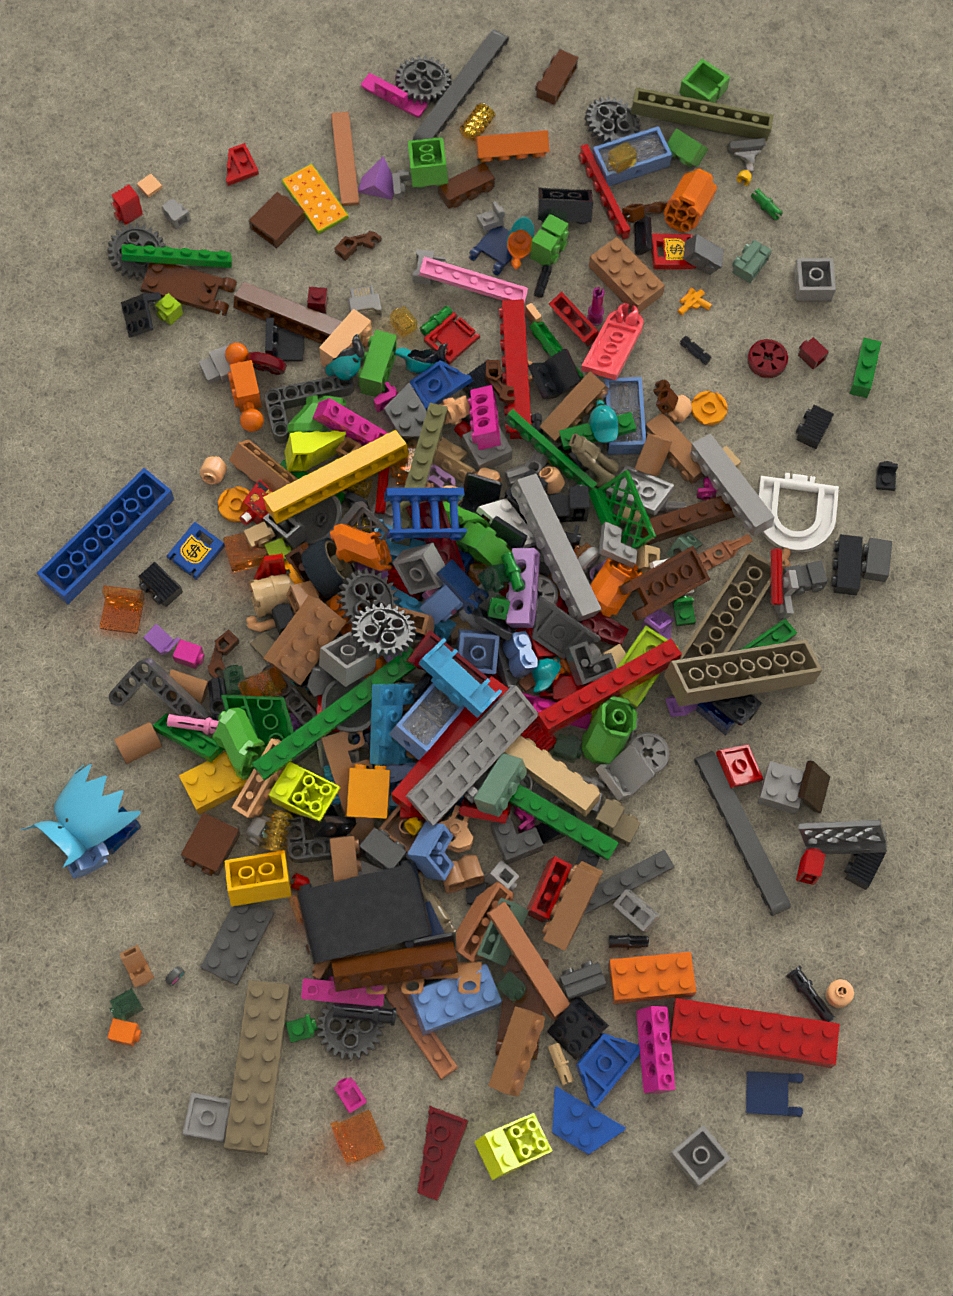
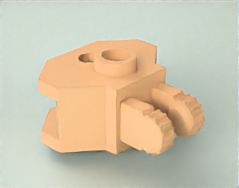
[440,395,470,425]
[440,805,473,853]

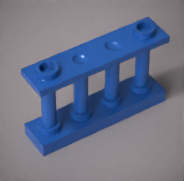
[384,488,467,541]

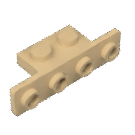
[407,437,475,483]

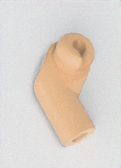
[246,616,276,632]

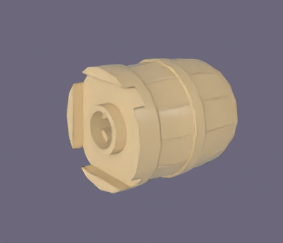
[249,574,294,618]

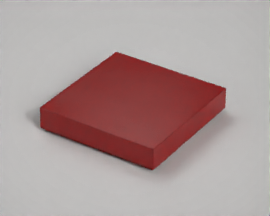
[716,744,764,788]

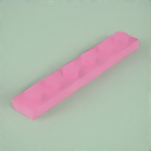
[419,257,528,302]

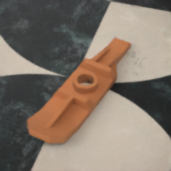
[698,534,753,571]

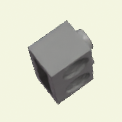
[613,890,661,932]

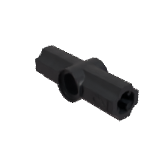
[208,678,227,728]

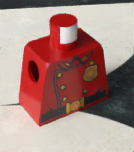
[239,480,273,525]

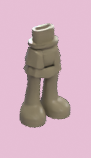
[569,433,619,489]

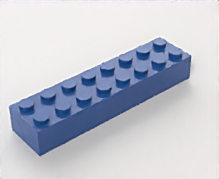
[37,468,174,605]

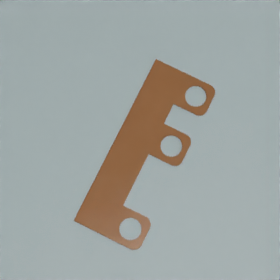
[321,731,387,840]
[366,962,482,994]

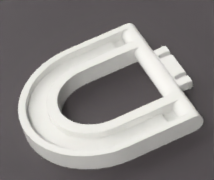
[758,473,839,553]

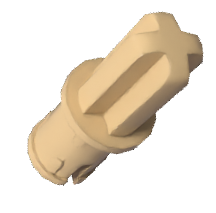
[548,1043,574,1086]

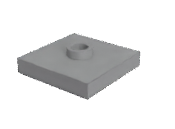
[182,1093,231,1143]

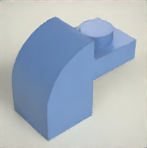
[65,842,109,879]

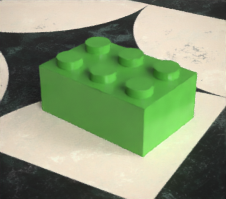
[408,137,448,188]
[357,330,397,397]

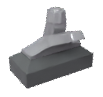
[727,138,765,172]

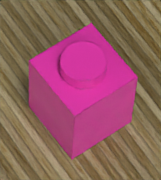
[173,639,205,669]

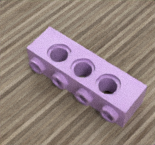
[505,548,540,628]

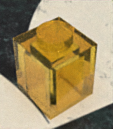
[608,142,637,174]
[390,305,417,338]

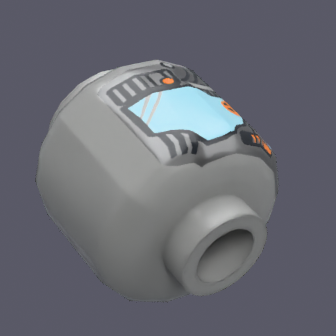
[246,815,276,846]

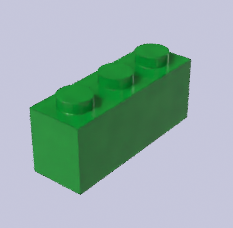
[849,337,881,398]

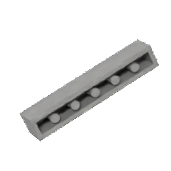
[690,434,774,537]

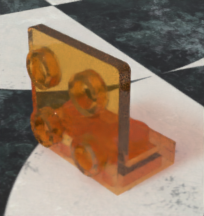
[223,532,268,573]
[99,585,145,634]
[330,1110,385,1166]

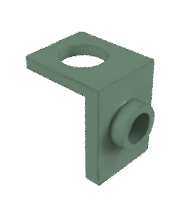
[667,532,703,558]

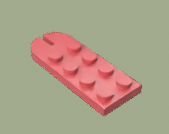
[581,303,643,380]

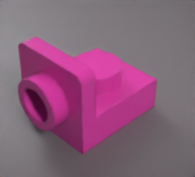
[373,382,398,413]
[697,476,717,501]
[514,806,536,833]
[333,1077,367,1114]

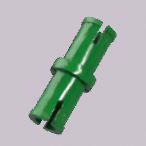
[751,188,783,220]
[419,305,453,336]
[501,552,525,592]

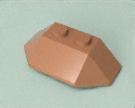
[456,882,513,962]

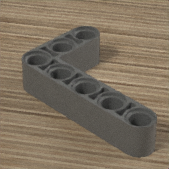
[265,375,354,444]
[109,658,213,732]
[262,665,329,764]
[284,809,333,863]

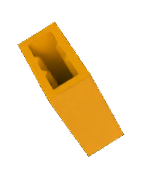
[347,764,391,819]

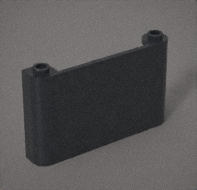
[296,860,433,964]

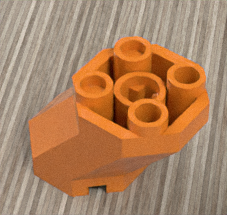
[664,168,717,233]
[330,524,392,571]
[590,558,642,617]

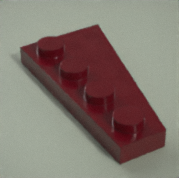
[405,501,465,571]
[555,596,629,646]
[405,630,489,687]
[417,1106,469,1201]

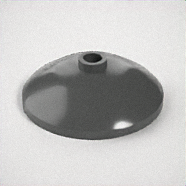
[293,494,342,545]
[322,677,372,733]

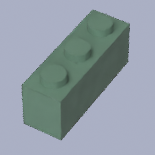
[474,753,527,817]
[477,898,529,967]

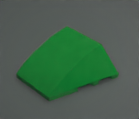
[221,695,294,748]

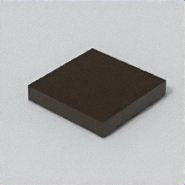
[798,761,830,813]

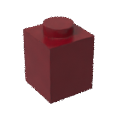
[307,287,328,314]
[798,337,829,370]

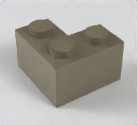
[593,798,641,847]

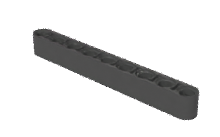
[412,29,509,141]
[694,751,791,916]

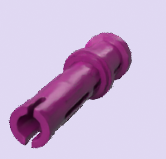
[587,287,605,326]

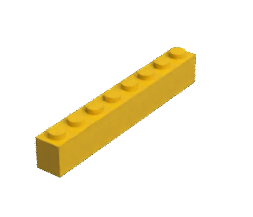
[263,430,409,524]

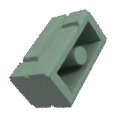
[732,240,771,284]

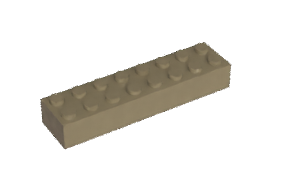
[680,549,771,659]
[664,639,822,707]
[224,980,291,1155]

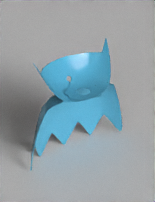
[20,764,141,868]

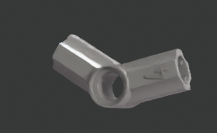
[505,450,549,487]

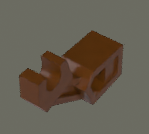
[622,201,667,222]
[335,231,382,261]
[485,360,515,403]
[653,379,679,414]
[208,629,239,679]

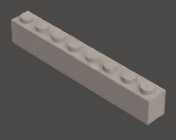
[510,474,601,622]

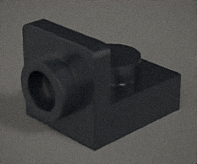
[876,461,898,491]
[344,491,370,519]

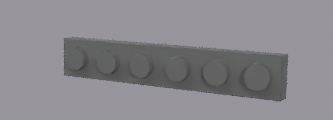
[583,849,674,916]

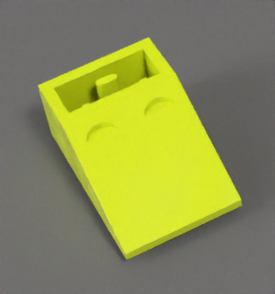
[284,430,346,472]
[268,762,341,821]
[474,1113,552,1181]

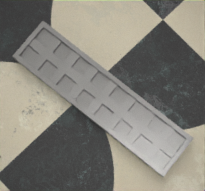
[406,685,538,826]

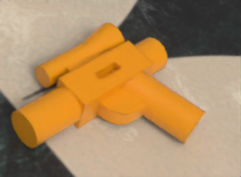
[677,287,712,315]

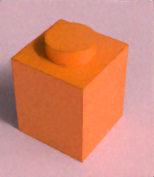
[107,1018,141,1047]

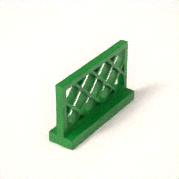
[589,470,656,550]

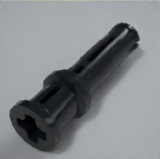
[786,966,835,1022]
[333,1003,396,1026]

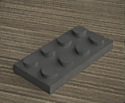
[200,903,275,986]

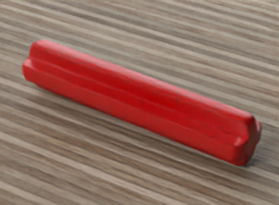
[375,466,390,515]
[771,548,783,605]

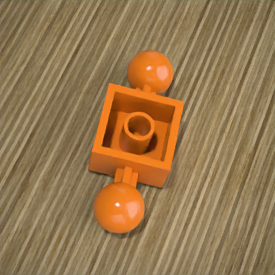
[225,343,264,432]

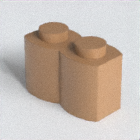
[442,855,484,894]

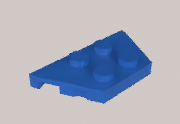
[410,360,473,411]
[576,1033,640,1108]
[552,1086,626,1155]

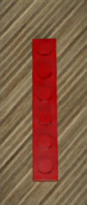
[578,144,630,240]

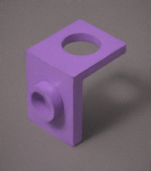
[143,624,180,655]

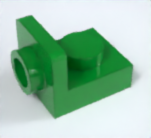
[487,594,511,620]
[673,596,696,626]
[286,1014,317,1043]

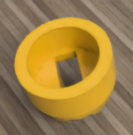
[736,170,752,186]
[404,817,422,835]

